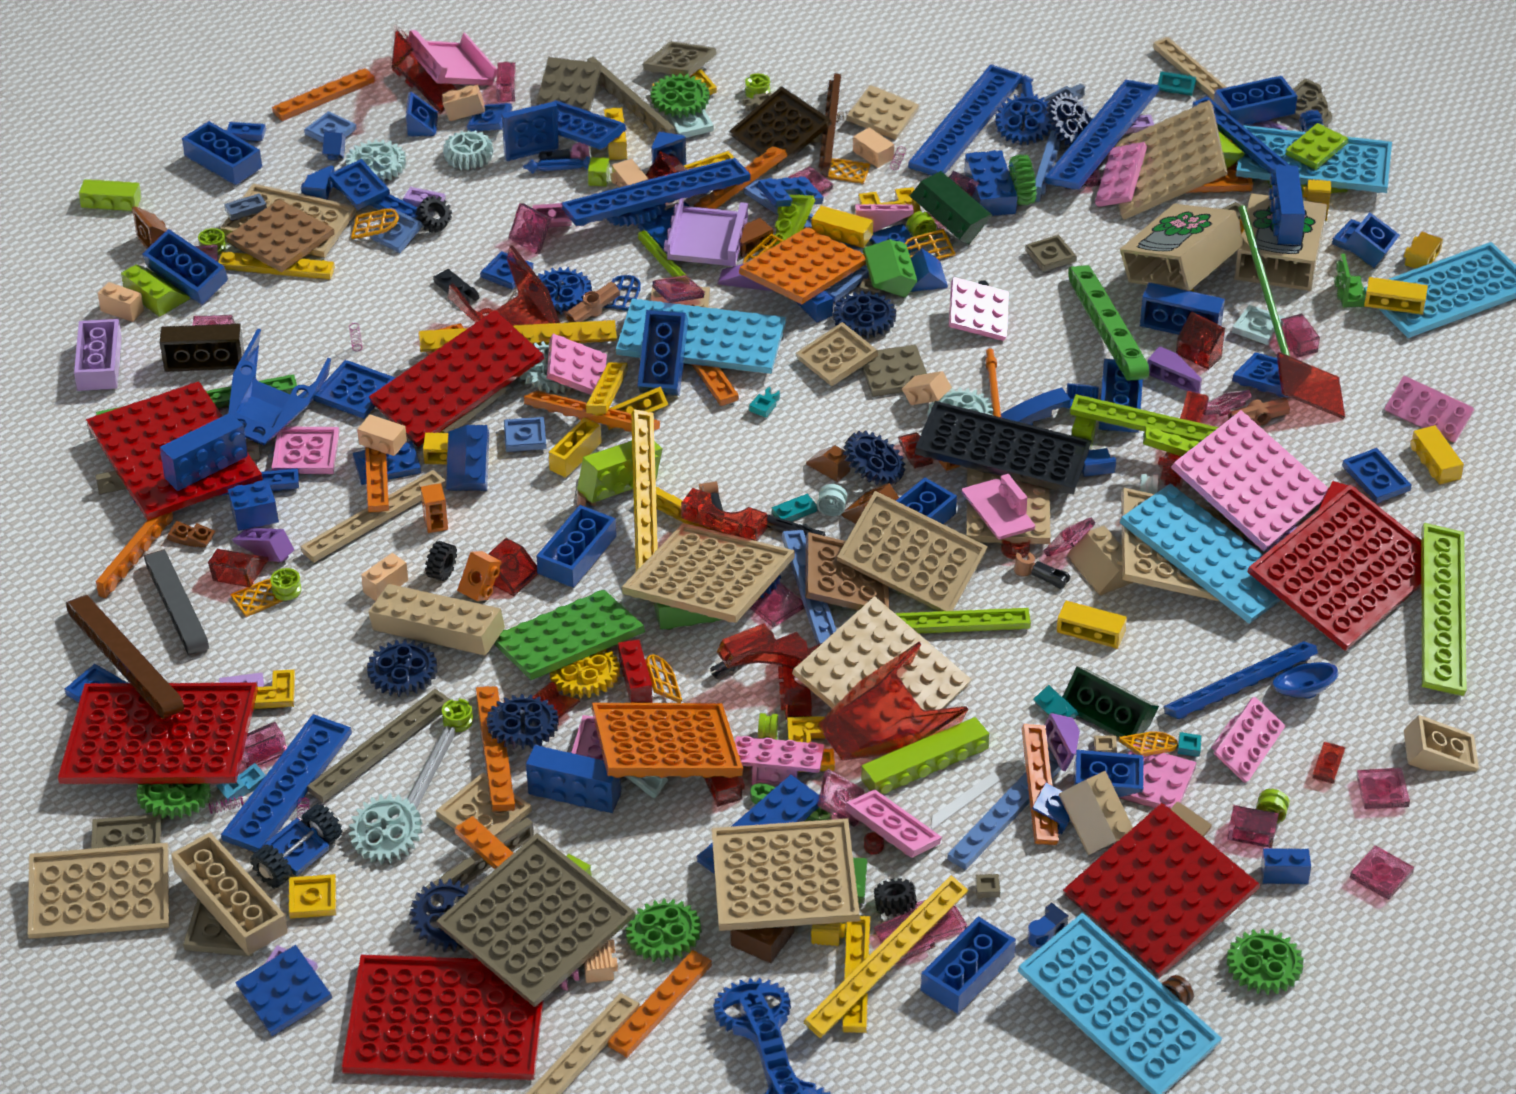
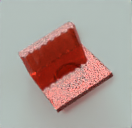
[533,682,580,718]

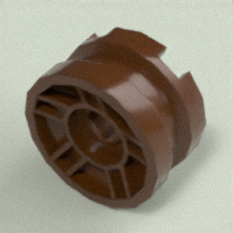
[1161,975,1194,1006]

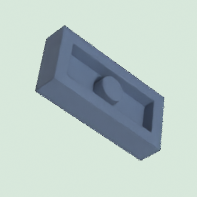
[224,193,267,220]

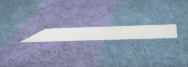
[931,772,1000,830]

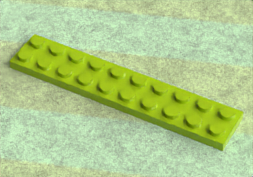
[1421,523,1467,696]

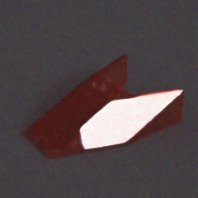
[390,24,458,114]
[448,245,560,346]
[817,642,969,761]

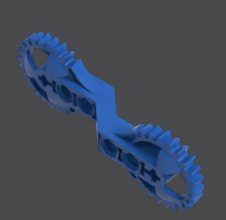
[713,978,831,1094]

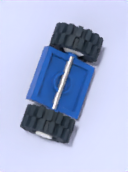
[250,803,343,889]

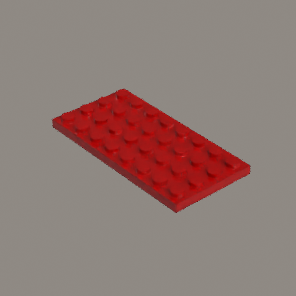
[369,310,545,447]

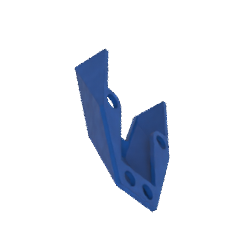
[229,328,331,445]

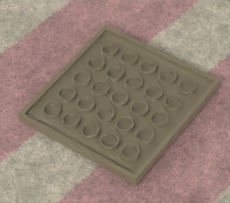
[436,833,635,1007]

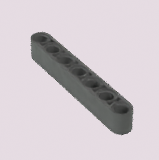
[144,549,209,655]

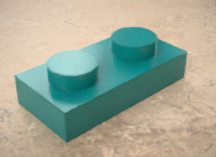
[1157,71,1196,96]
[772,493,818,522]
[1033,685,1079,719]

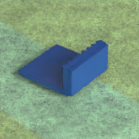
[1064,383,1099,408]
[1082,448,1116,477]
[1032,783,1070,835]

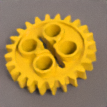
[550,649,620,698]

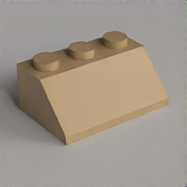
[1067,525,1134,596]
[1058,771,1133,855]

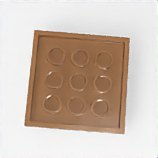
[226,199,335,272]
[805,532,889,610]

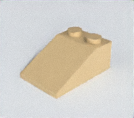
[1403,715,1479,772]

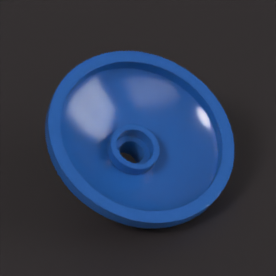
[1273,662,1339,699]

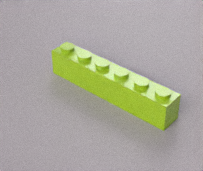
[861,717,990,794]

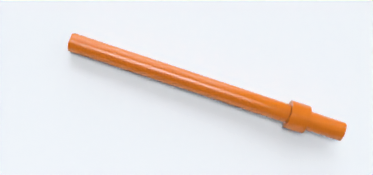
[985,348,1001,417]

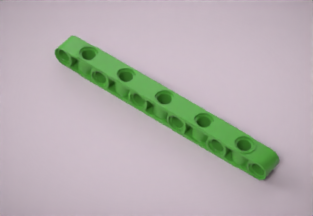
[1068,265,1149,381]

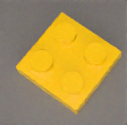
[289,874,336,919]

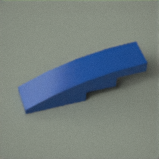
[1001,387,1071,425]

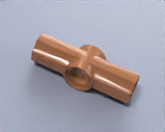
[565,281,620,323]
[1228,397,1290,426]

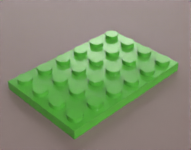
[494,590,645,680]

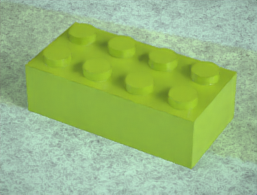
[577,441,663,503]

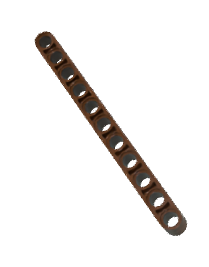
[66,594,184,719]

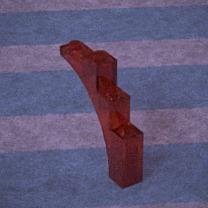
[1158,391,1209,487]
[716,623,822,670]

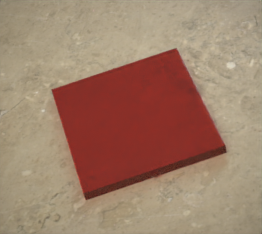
[1277,352,1345,419]

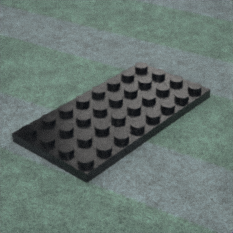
[915,401,1092,495]

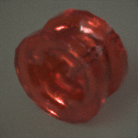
[864,832,884,855]

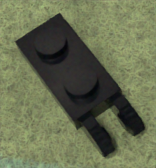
[433,268,480,306]

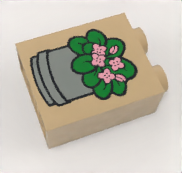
[1234,193,1327,291]
[1120,203,1244,291]

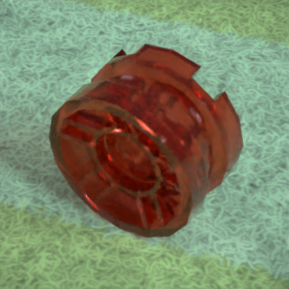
[1001,539,1031,559]

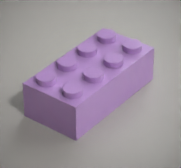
[74,319,122,391]

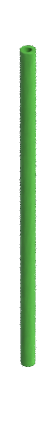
[1238,205,1292,362]

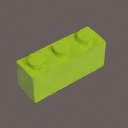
[79,179,142,211]

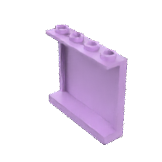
[664,198,748,266]

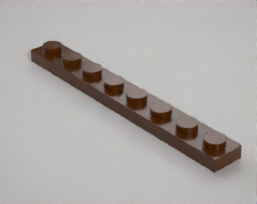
[818,73,841,177]

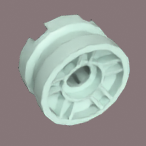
[1140,474,1158,494]
[817,484,847,516]

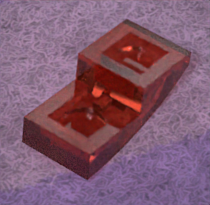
[898,432,933,469]

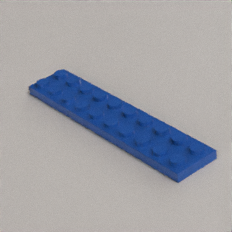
[908,64,1023,175]
[1045,79,1159,190]
[561,158,751,226]

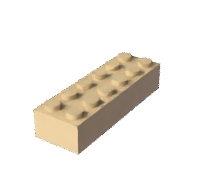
[368,584,505,656]
[171,832,288,956]

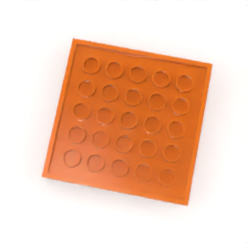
[592,703,743,778]

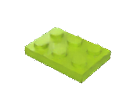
[1285,123,1348,170]

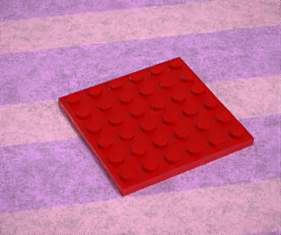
[1063,803,1260,978]

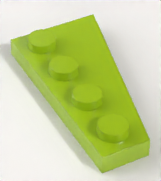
[772,195,816,247]

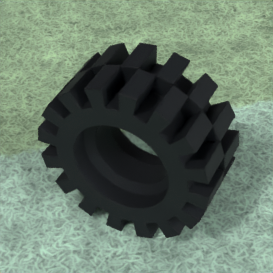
[415,195,452,233]
[425,541,457,582]
[874,878,917,917]

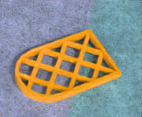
[820,158,871,184]
[230,579,283,617]
[1118,731,1178,757]

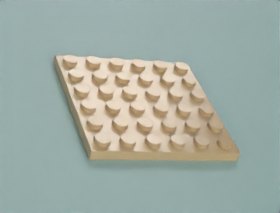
[1113,100,1227,220]
[1121,488,1244,602]
[622,523,795,623]
[792,596,972,755]
[712,819,860,931]

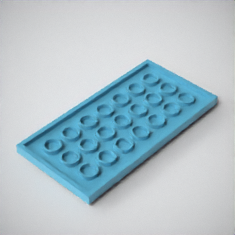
[1236,125,1392,193]
[1364,242,1516,338]
[616,299,786,374]
[1119,483,1281,624]
[1017,913,1222,1094]

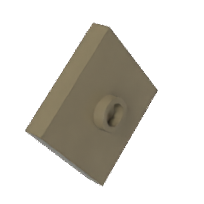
[1025,235,1077,272]

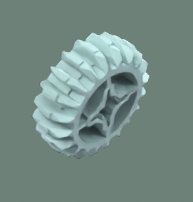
[443,130,493,170]

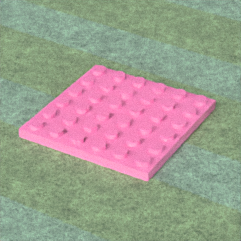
[1171,410,1329,551]

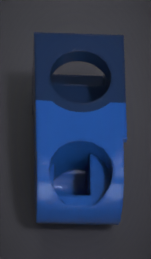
[1027,902,1068,948]

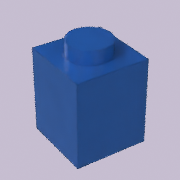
[322,132,346,161]

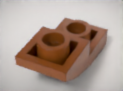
[167,521,215,547]

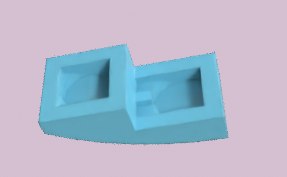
[216,763,266,801]

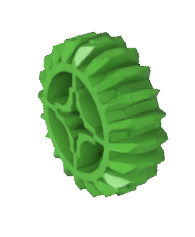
[1009,155,1037,205]

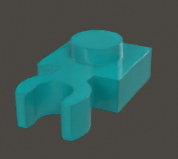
[749,387,780,418]

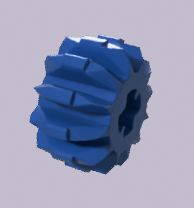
[1299,110,1323,132]

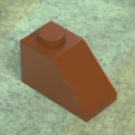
[740,218,773,258]
[806,445,851,483]

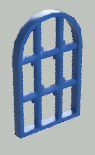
[603,275,641,311]

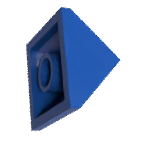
[406,91,438,136]
[651,131,686,178]
[910,248,948,292]

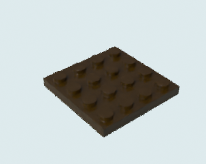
[729,86,832,169]

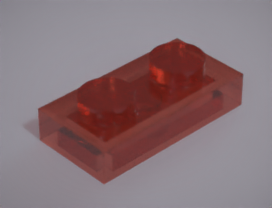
[1312,742,1346,784]

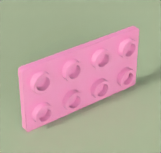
[1385,376,1474,443]
[962,474,1035,540]
[1211,697,1285,783]
[735,736,824,787]

